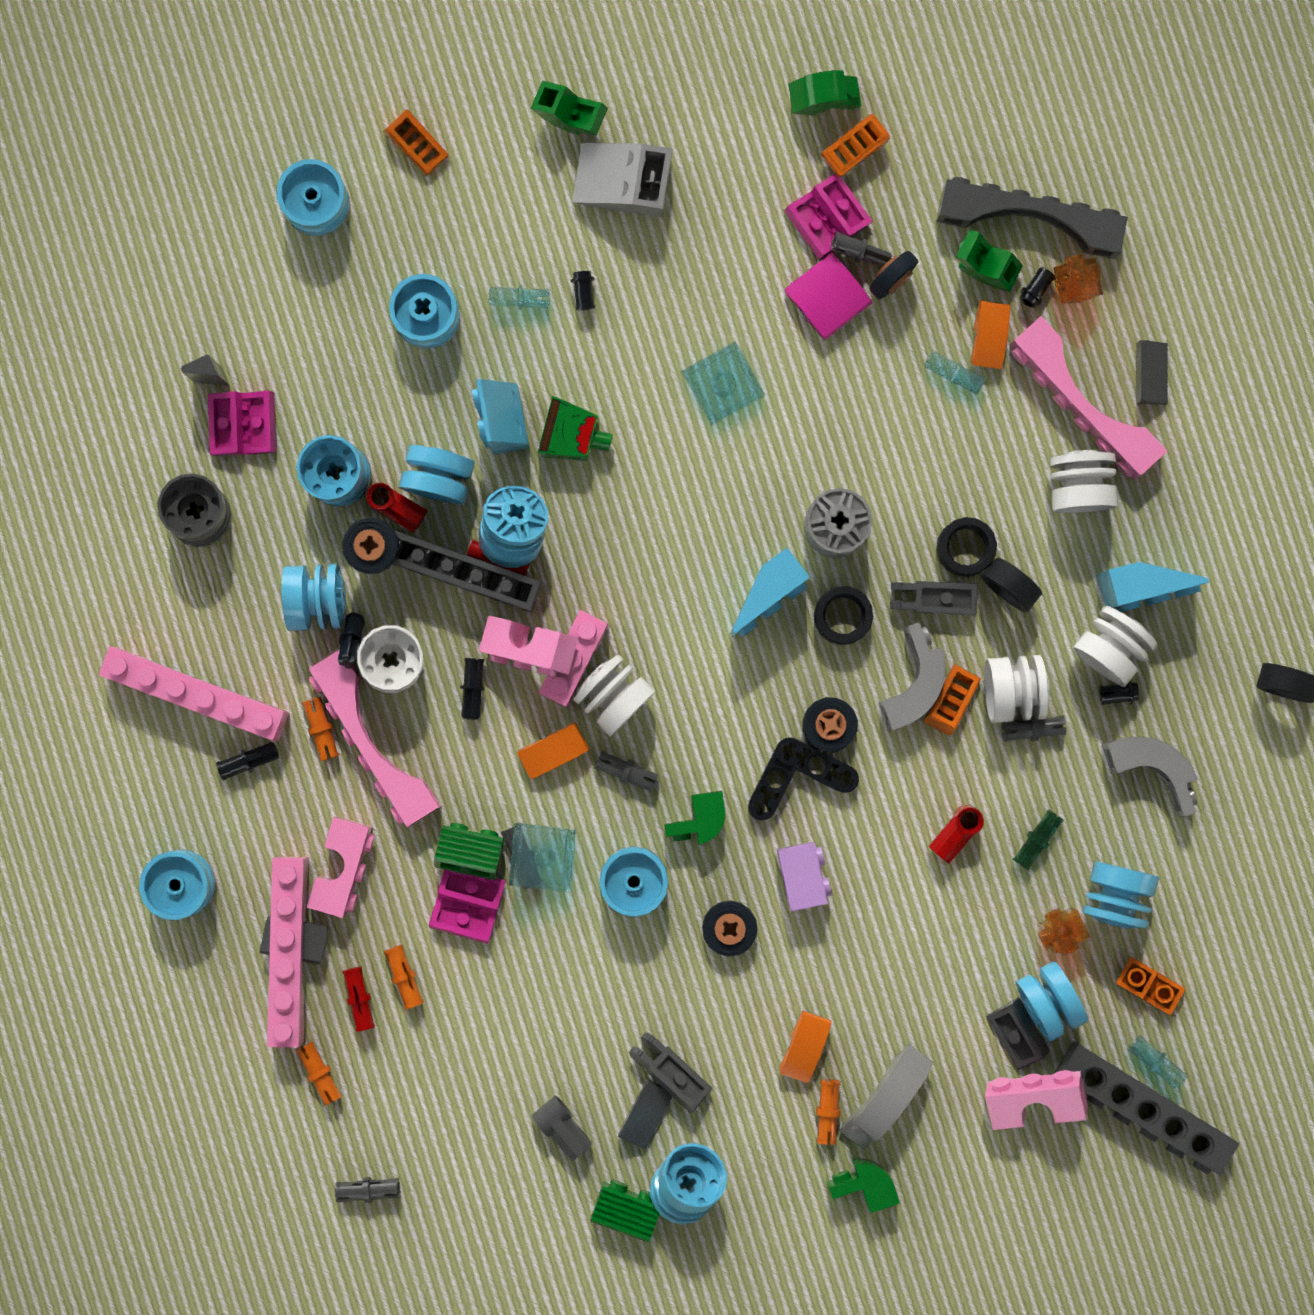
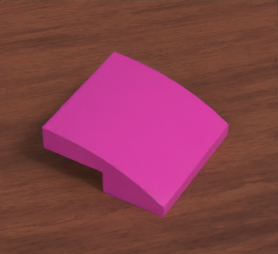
[784,173,873,260]
[784,252,872,341]
[208,390,277,456]
[429,870,506,944]

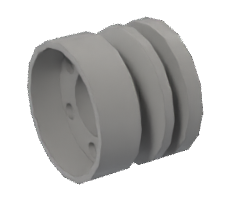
[803,488,872,558]

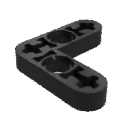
[748,737,859,821]

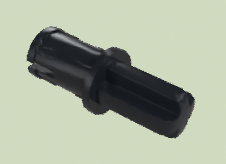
[338,613,365,669]
[460,658,485,720]
[216,742,279,781]

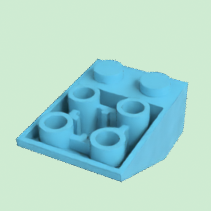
[472,379,530,455]
[730,547,810,637]
[1097,562,1209,612]

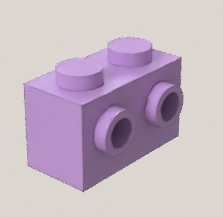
[776,841,832,911]

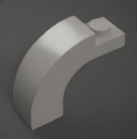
[879,622,945,731]
[1102,737,1198,817]
[840,1044,933,1150]

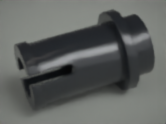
[1019,267,1056,308]
[570,271,595,310]
[1099,680,1139,705]

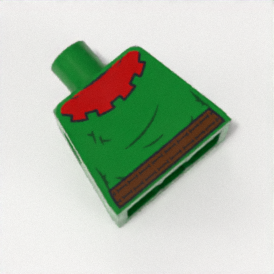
[537,396,613,461]

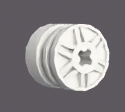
[1050,450,1118,513]
[1072,606,1157,687]
[358,625,423,693]
[573,654,656,737]
[984,655,1050,723]

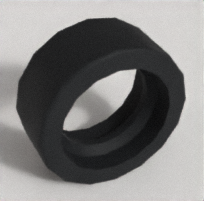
[936,517,997,577]
[981,558,1042,612]
[813,586,873,645]
[1256,663,1314,703]

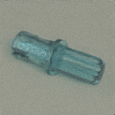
[488,285,550,310]
[925,351,986,395]
[1128,1035,1187,1089]

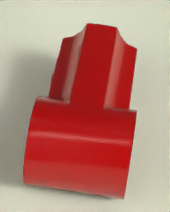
[366,483,428,533]
[928,805,984,864]

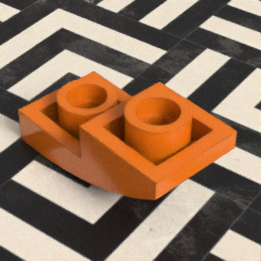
[970,300,1010,369]
[517,722,590,779]
[1116,957,1186,1016]
[779,1011,832,1083]

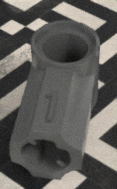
[531,1095,592,1161]

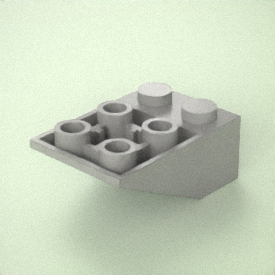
[572,143,672,218]

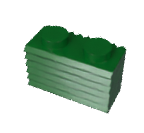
[434,823,503,880]
[590,1179,659,1243]

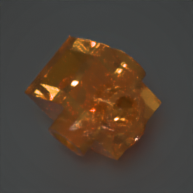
[1053,254,1103,303]
[1038,907,1091,955]

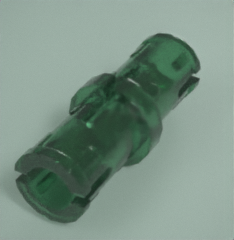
[1012,809,1064,871]

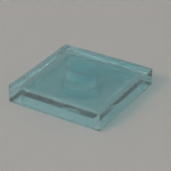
[682,341,765,426]
[509,823,576,892]

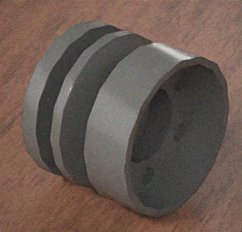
[157,473,231,547]

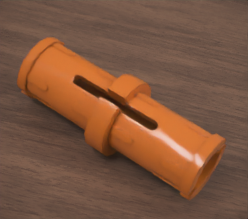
[302,697,339,762]
[384,944,424,1010]
[295,1041,342,1106]
[816,1079,841,1145]

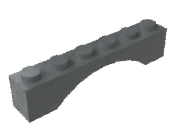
[936,177,1128,259]

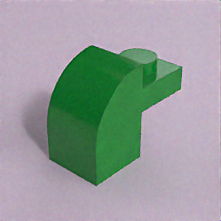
[788,70,862,116]
[530,80,608,136]
[956,230,1023,293]
[664,790,725,845]
[827,1159,900,1213]

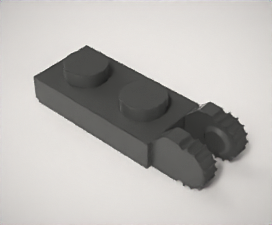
[890,581,978,616]
[629,1032,712,1113]

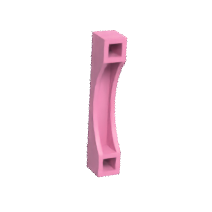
[1010,316,1167,480]
[98,646,290,741]
[309,650,441,827]
[267,857,309,1048]

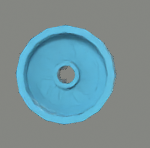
[277,159,349,235]
[389,273,460,349]
[398,445,475,505]
[599,846,668,917]
[139,850,216,920]
[1015,961,1088,1043]

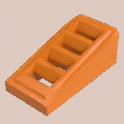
[383,109,449,176]
[821,114,890,178]
[924,664,981,736]

